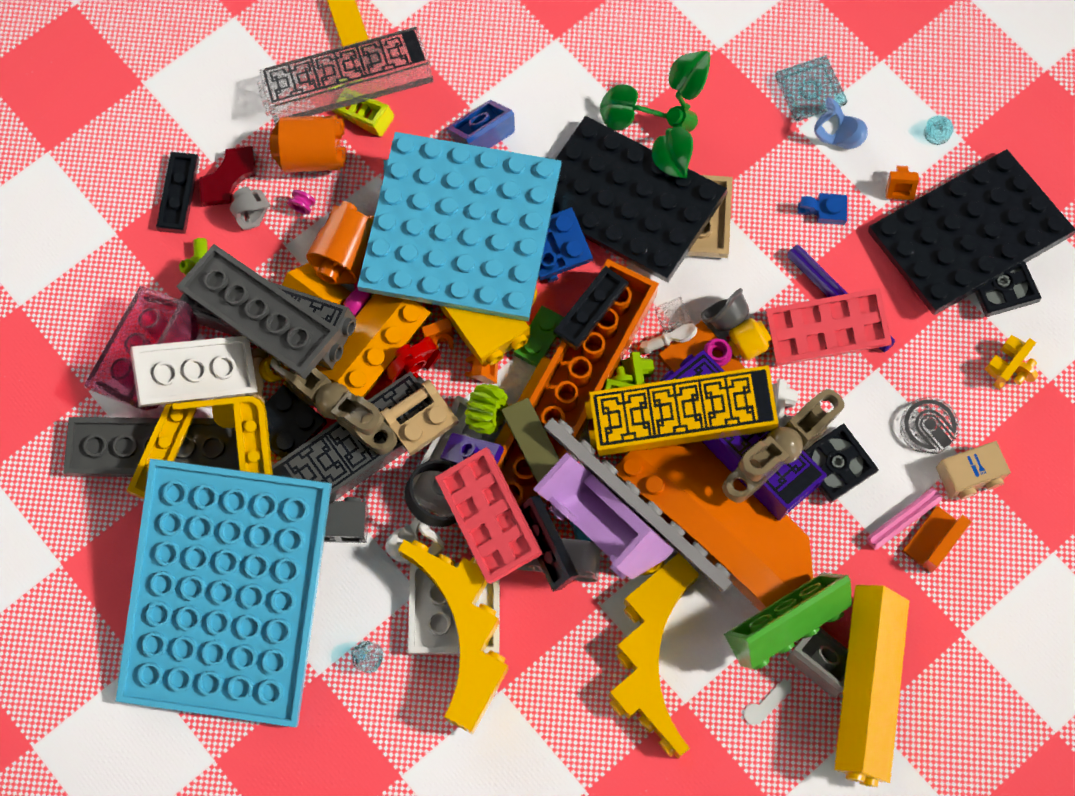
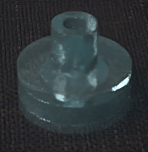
[924,115,954,145]
[351,641,383,674]

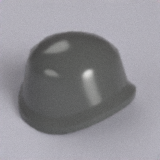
[701,288,749,332]

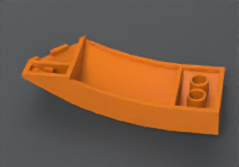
[615,441,813,641]

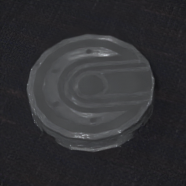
[900,397,959,454]

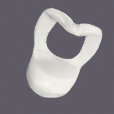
[385,508,444,563]

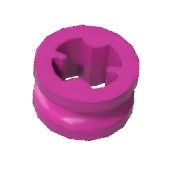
[287,190,316,215]

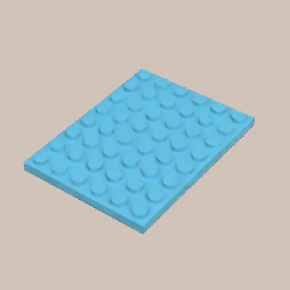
[116,459,332,728]

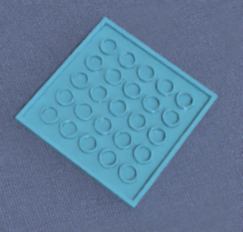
[357,132,562,322]

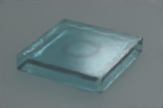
[775,55,848,122]

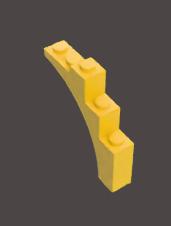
[398,540,509,735]
[609,553,699,759]

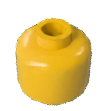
[728,318,772,361]

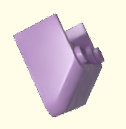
[534,452,674,580]

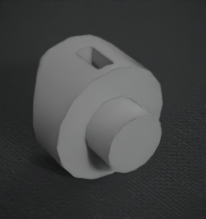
[229,187,271,230]

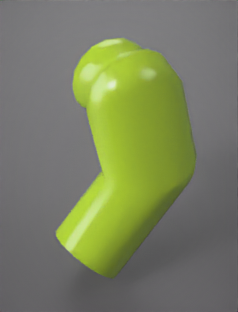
[179,238,208,275]

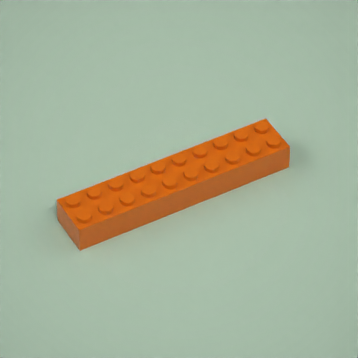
[498,259,659,507]

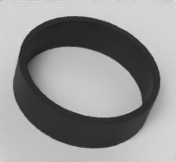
[404,460,457,527]

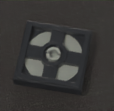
[975,263,1042,318]
[803,423,879,504]

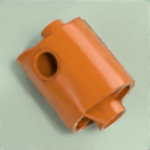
[270,115,347,173]
[306,201,374,285]

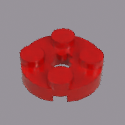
[384,336,441,383]

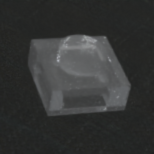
[654,297,692,334]

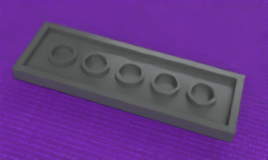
[176,244,342,380]
[63,417,240,477]

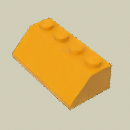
[316,294,431,398]

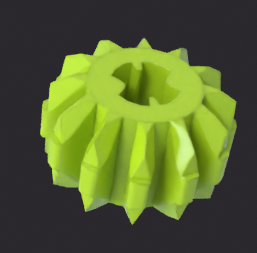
[464,384,508,435]

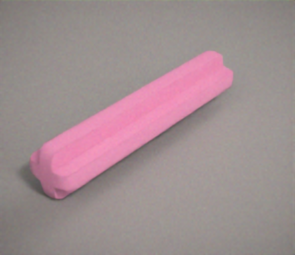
[866,488,942,550]

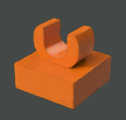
[885,165,919,200]
[421,317,454,350]
[465,355,498,384]

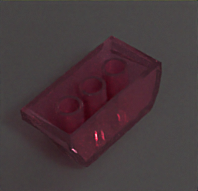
[84,285,199,411]

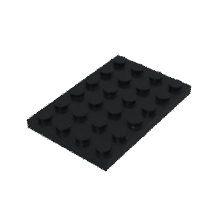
[551,115,727,283]
[868,149,1075,315]

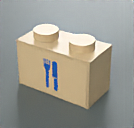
[936,441,1011,500]

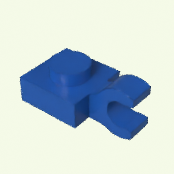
[798,193,847,225]

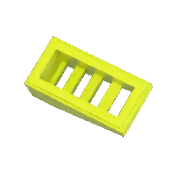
[331,87,394,137]

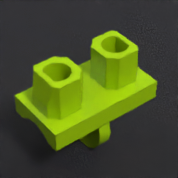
[611,352,654,385]

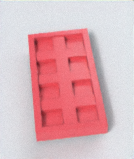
[766,288,892,366]
[435,447,543,584]

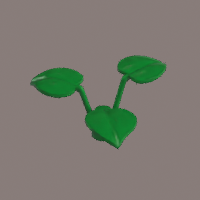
[600,51,710,178]

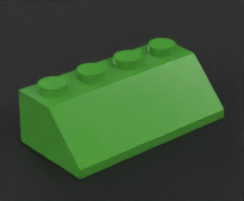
[724,573,852,670]

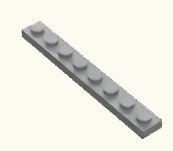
[544,418,733,593]

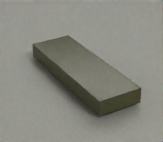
[501,398,560,484]

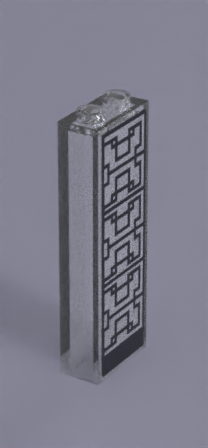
[257,26,434,125]

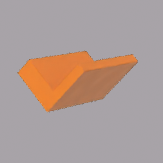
[902,505,972,573]

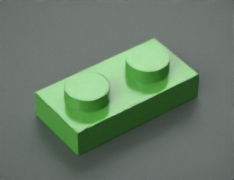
[514,305,564,367]

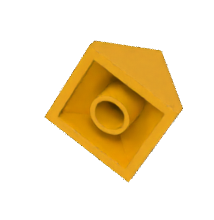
[282,263,351,305]

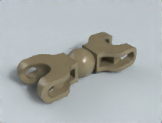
[270,357,397,455]
[722,389,845,503]

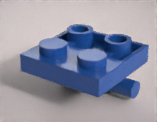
[538,207,593,283]

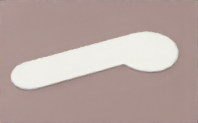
[744,680,792,725]

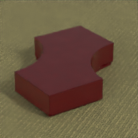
[199,146,256,207]

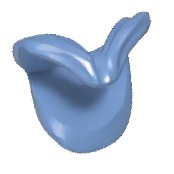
[814,97,868,149]

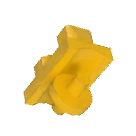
[985,335,1038,390]

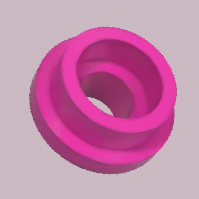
[703,339,732,367]

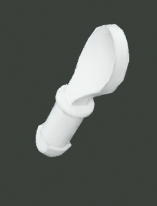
[640,323,697,354]

